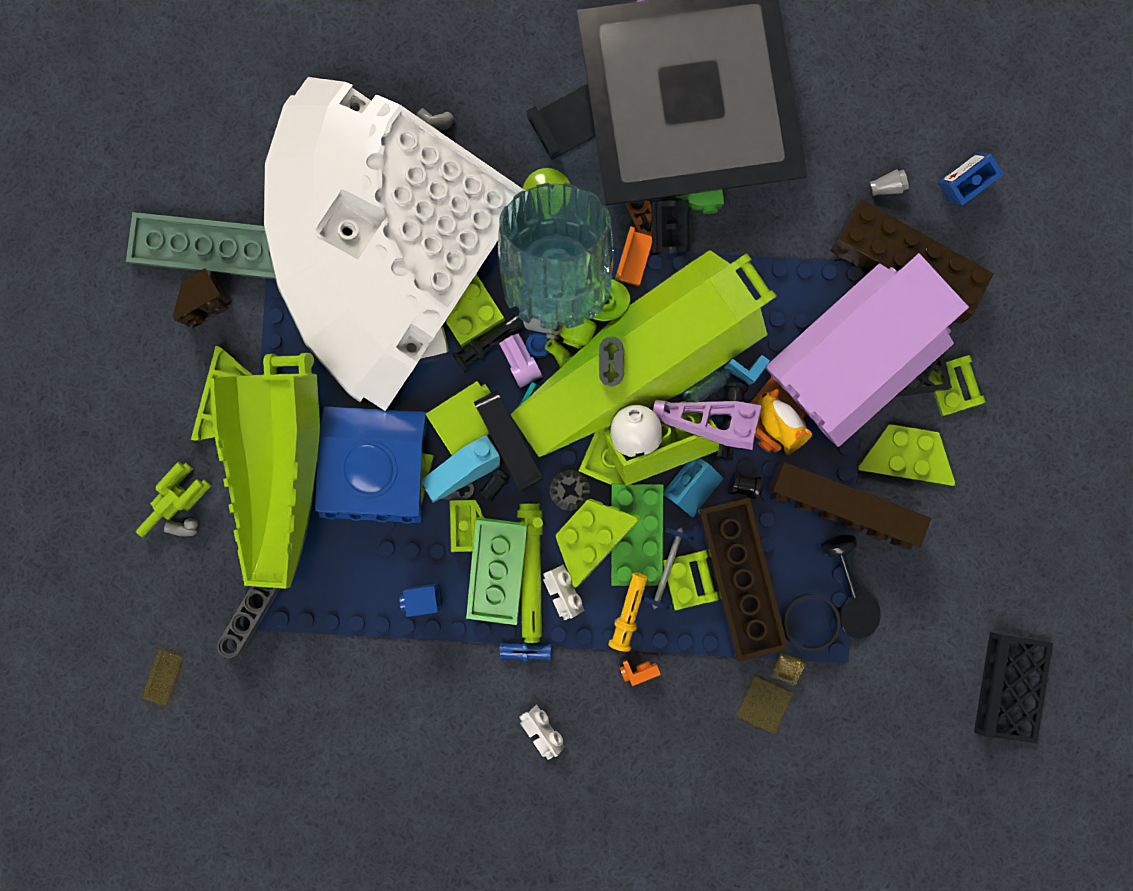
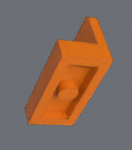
[615,226,652,287]

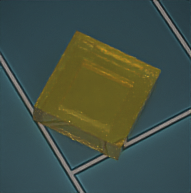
[771,653,805,686]

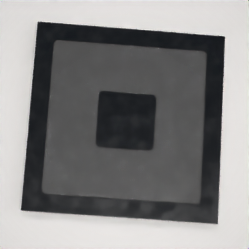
[577,0,807,206]

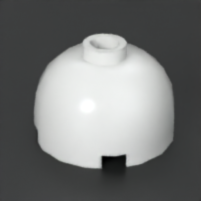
[610,405,662,457]

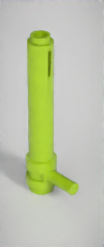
[517,504,543,643]

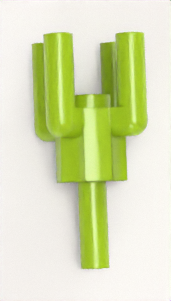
[136,462,211,537]

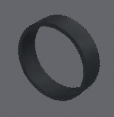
[782,594,841,651]

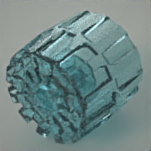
[498,183,614,330]

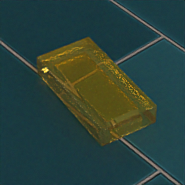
[142,649,184,706]

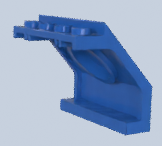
[315,407,427,524]

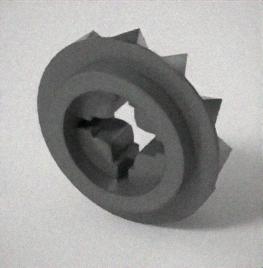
[550,470,590,510]

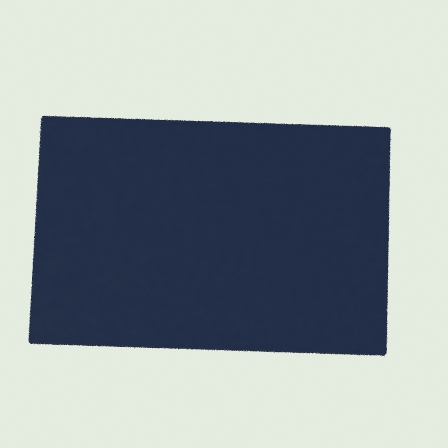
[243,233,867,663]

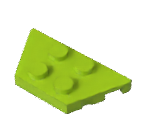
[191,346,253,441]
[857,424,955,486]
[555,499,642,588]

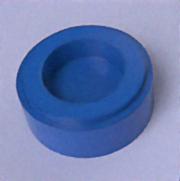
[526,332,550,358]

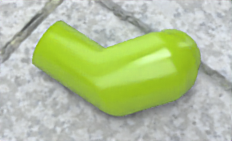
[545,339,572,368]

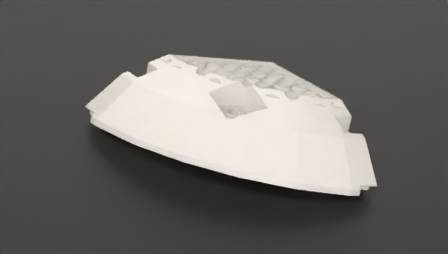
[264,77,528,411]

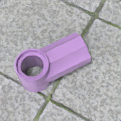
[499,334,543,388]

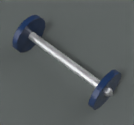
[641,527,694,610]

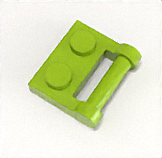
[926,355,986,416]
[663,550,719,611]

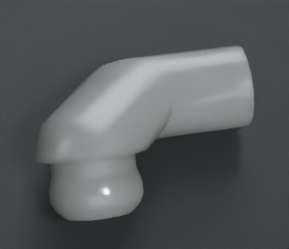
[416,108,454,131]
[164,518,199,537]

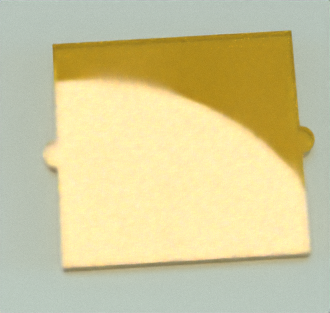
[736,676,793,734]

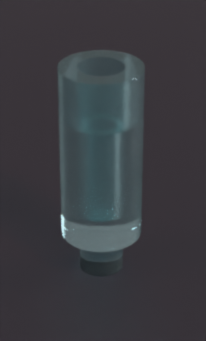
[683,369,730,402]

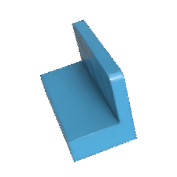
[724,355,770,386]
[663,458,723,517]

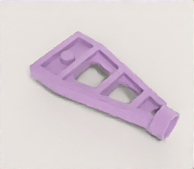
[653,399,761,450]

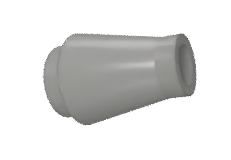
[869,169,909,196]

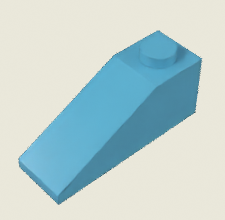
[421,435,500,503]

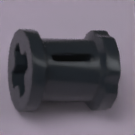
[731,472,761,499]

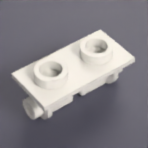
[543,565,584,620]
[519,705,565,760]

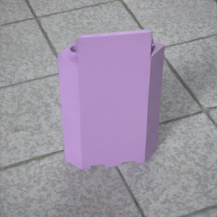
[765,253,969,447]

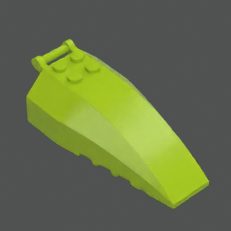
[210,353,320,589]

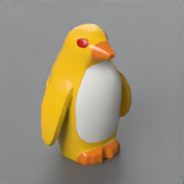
[758,389,813,455]

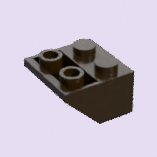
[172,268,232,328]

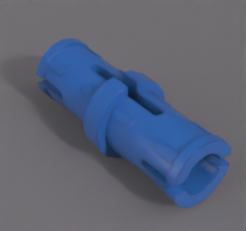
[500,641,552,662]

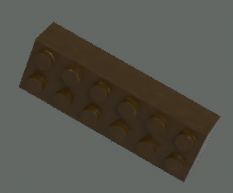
[830,199,994,324]
[766,462,931,550]
[697,497,788,662]

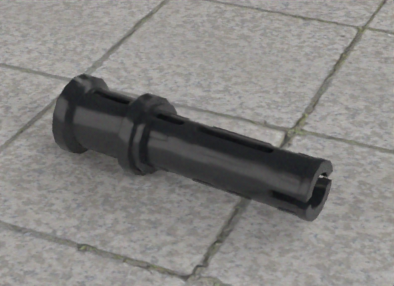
[452,313,525,373]
[717,382,748,461]

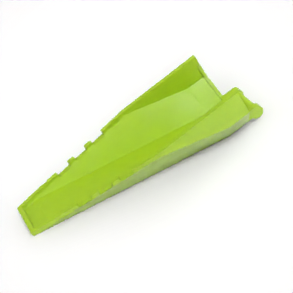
[510,250,777,458]

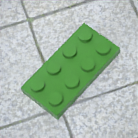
[611,483,663,586]
[466,517,528,625]

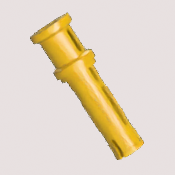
[608,572,648,652]

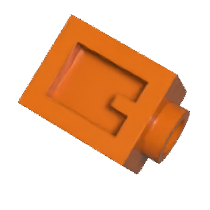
[620,658,661,686]

